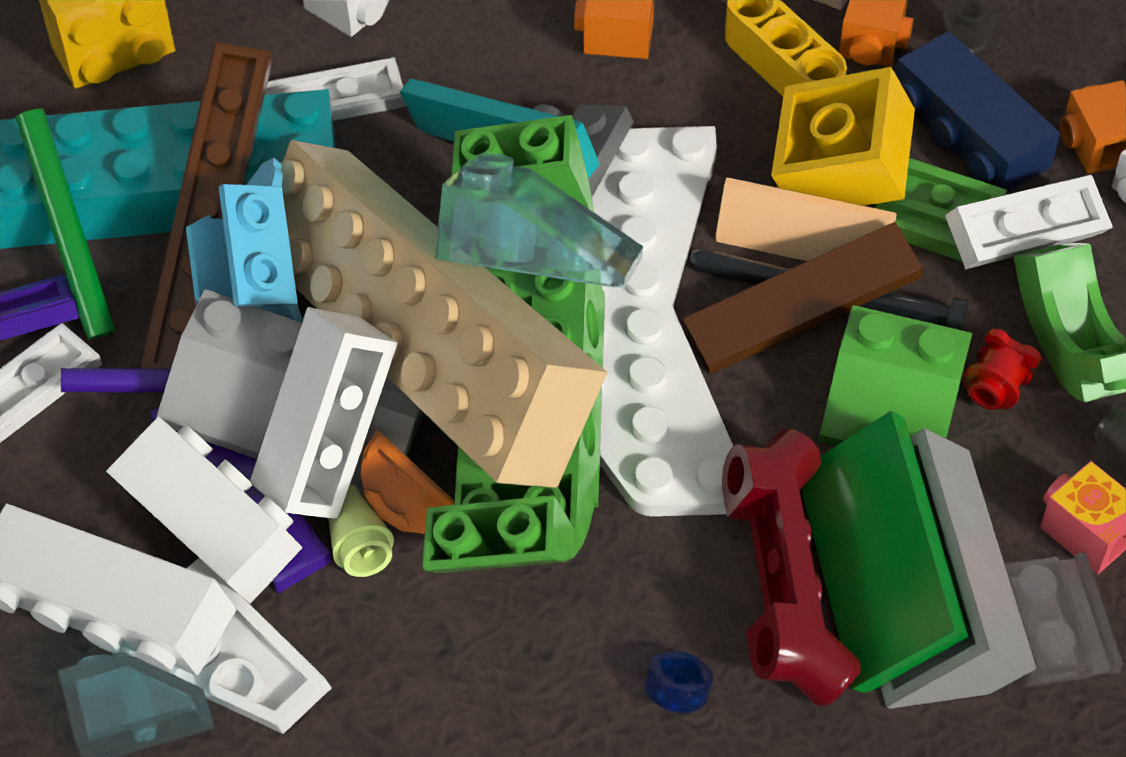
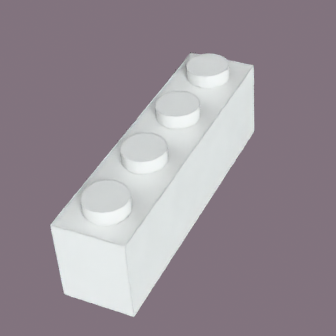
[0,503,236,676]

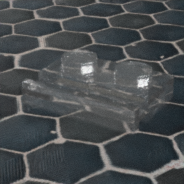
[1004,552,1123,687]

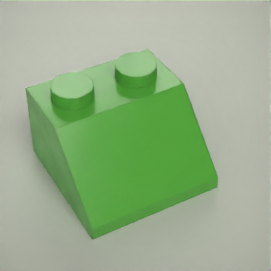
[819,305,972,446]

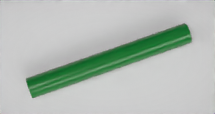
[15,108,116,340]

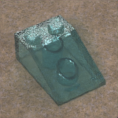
[435,153,644,289]

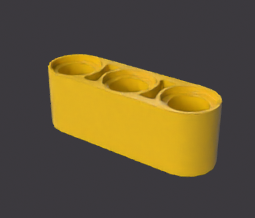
[725,0,847,96]

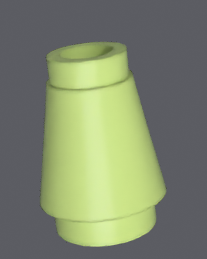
[328,484,394,577]

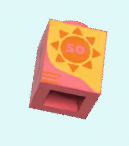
[1040,461,1126,575]

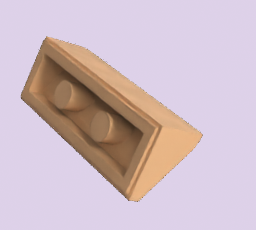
[716,178,897,261]

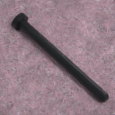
[689,248,969,331]

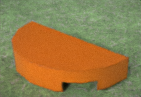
[360,430,455,534]

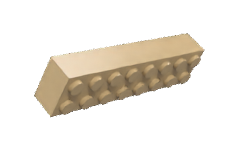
[281,140,608,488]

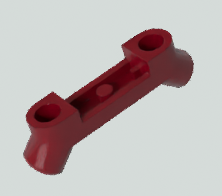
[722,429,861,706]

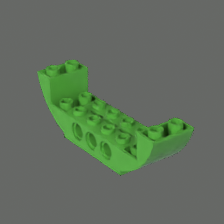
[422,115,605,573]

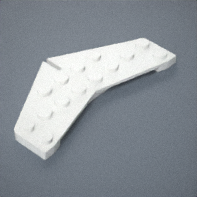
[592,126,733,516]

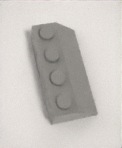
[156,289,425,497]
[881,428,1037,709]

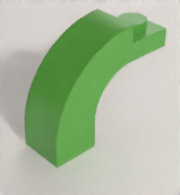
[1013,242,1126,402]

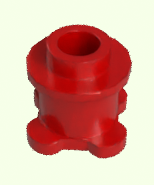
[962,328,1042,410]

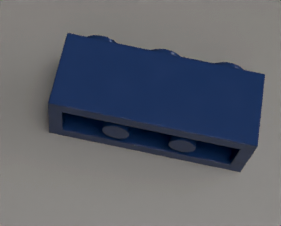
[896,31,1060,193]

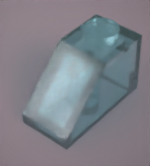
[58,651,215,757]

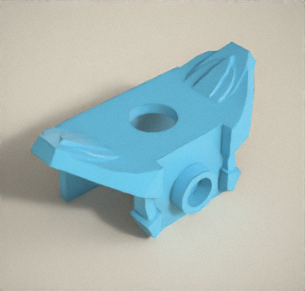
[186,158,303,323]

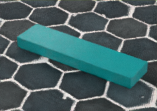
[399,79,600,178]

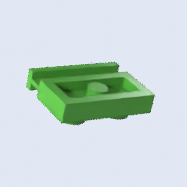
[876,158,1007,262]

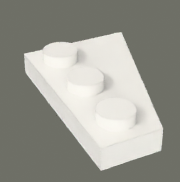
[114,558,331,734]

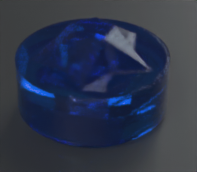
[644,651,713,713]

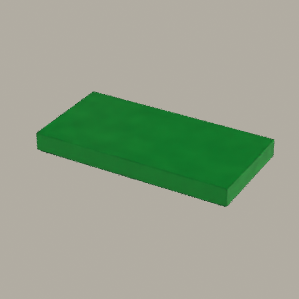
[801,411,968,693]

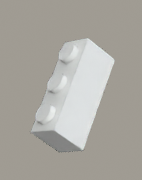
[250,307,398,519]
[106,416,303,604]

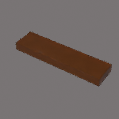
[683,222,923,374]

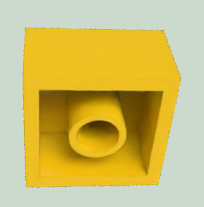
[39,0,175,89]
[771,67,915,206]

